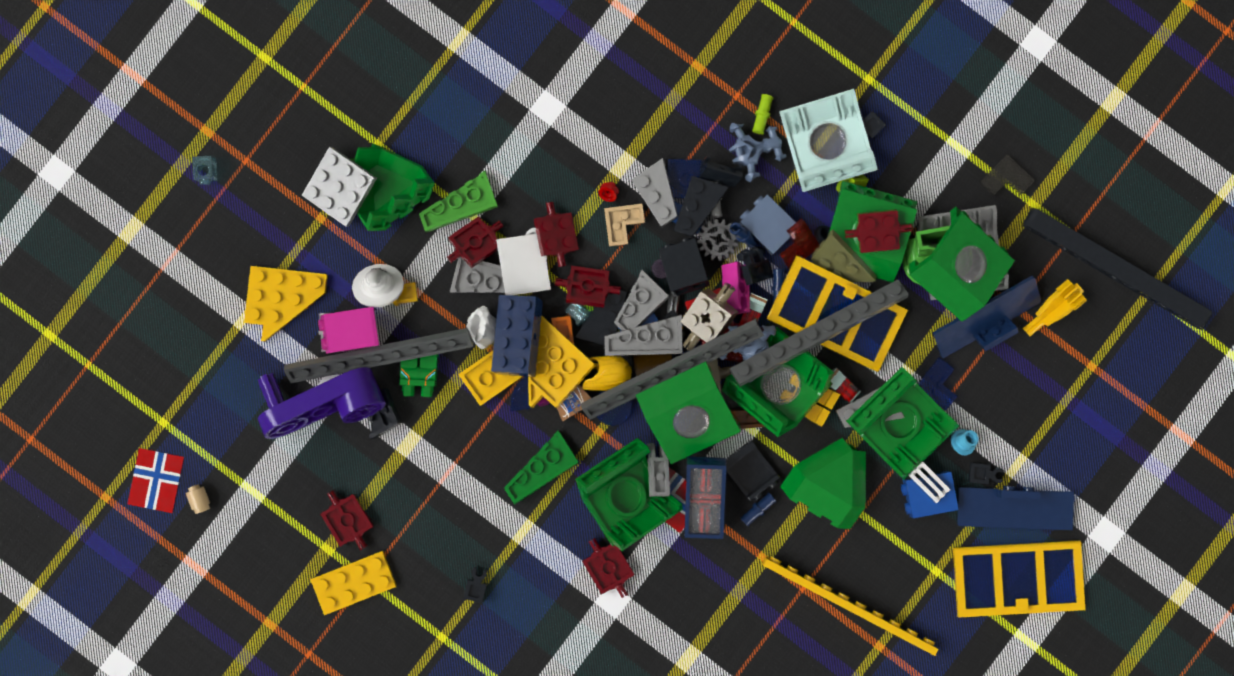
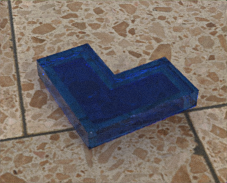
[917,357,957,411]

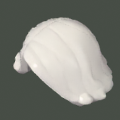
[466,306,497,349]

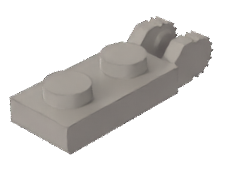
[648,443,670,497]

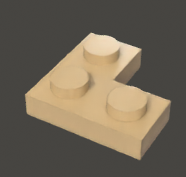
[604,204,645,247]

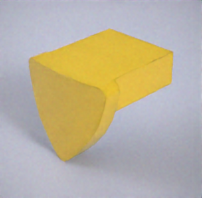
[393,282,418,306]

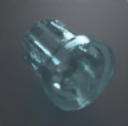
[566,303,591,326]

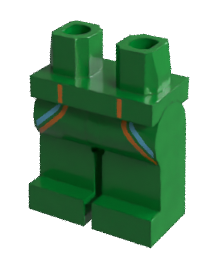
[400,354,439,397]

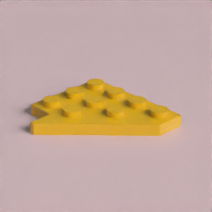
[244,266,328,342]
[528,316,596,409]

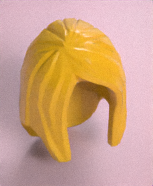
[582,355,632,391]

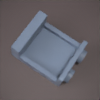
[739,194,800,256]

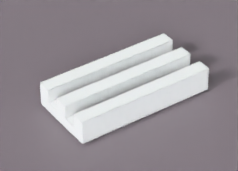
[908,462,950,503]

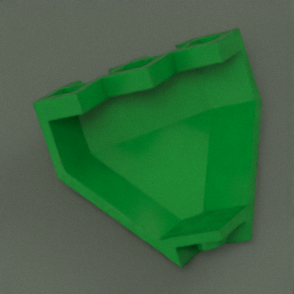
[350,143,435,231]
[780,438,866,529]

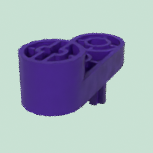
[257,367,386,439]

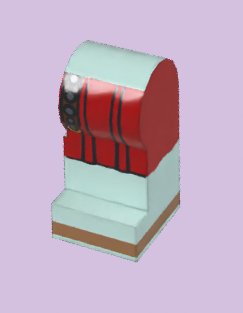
[738,293,767,327]
[830,368,861,403]

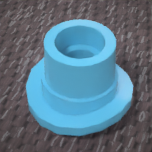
[951,429,979,456]

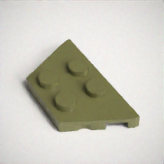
[811,230,877,283]

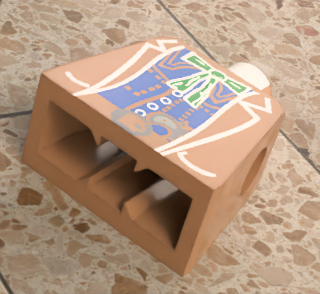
[557,384,591,421]

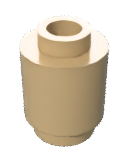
[185,484,210,514]

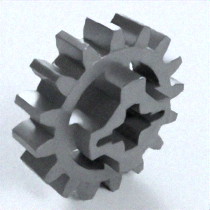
[697,219,738,261]

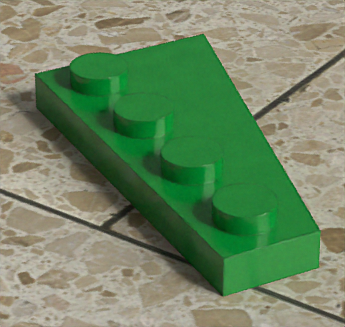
[504,430,579,504]

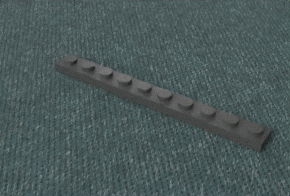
[730,280,909,387]
[581,319,764,420]
[284,328,474,383]

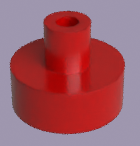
[598,182,619,202]

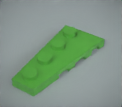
[419,171,498,233]

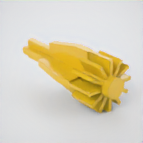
[1023,279,1087,336]

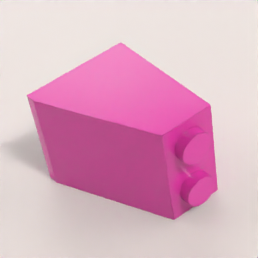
[318,307,379,354]

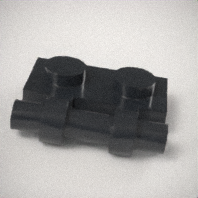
[737,247,773,285]

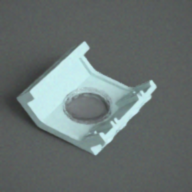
[779,89,878,192]

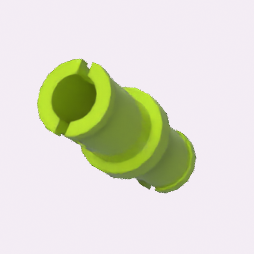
[752,94,773,135]

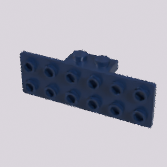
[933,276,1041,358]
[957,486,1074,530]

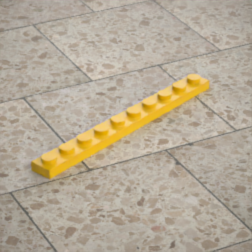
[762,556,938,656]

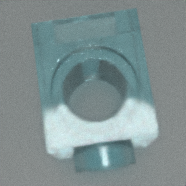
[192,156,217,185]

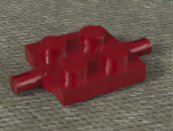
[534,202,579,267]
[845,209,912,253]
[447,216,503,268]
[555,266,621,308]
[320,490,374,550]
[582,538,635,598]

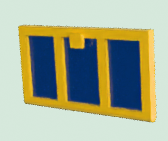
[767,256,908,372]
[953,540,1085,617]

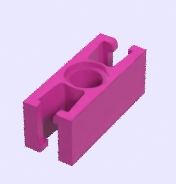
[722,262,750,314]

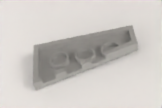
[450,257,505,293]
[604,315,682,356]

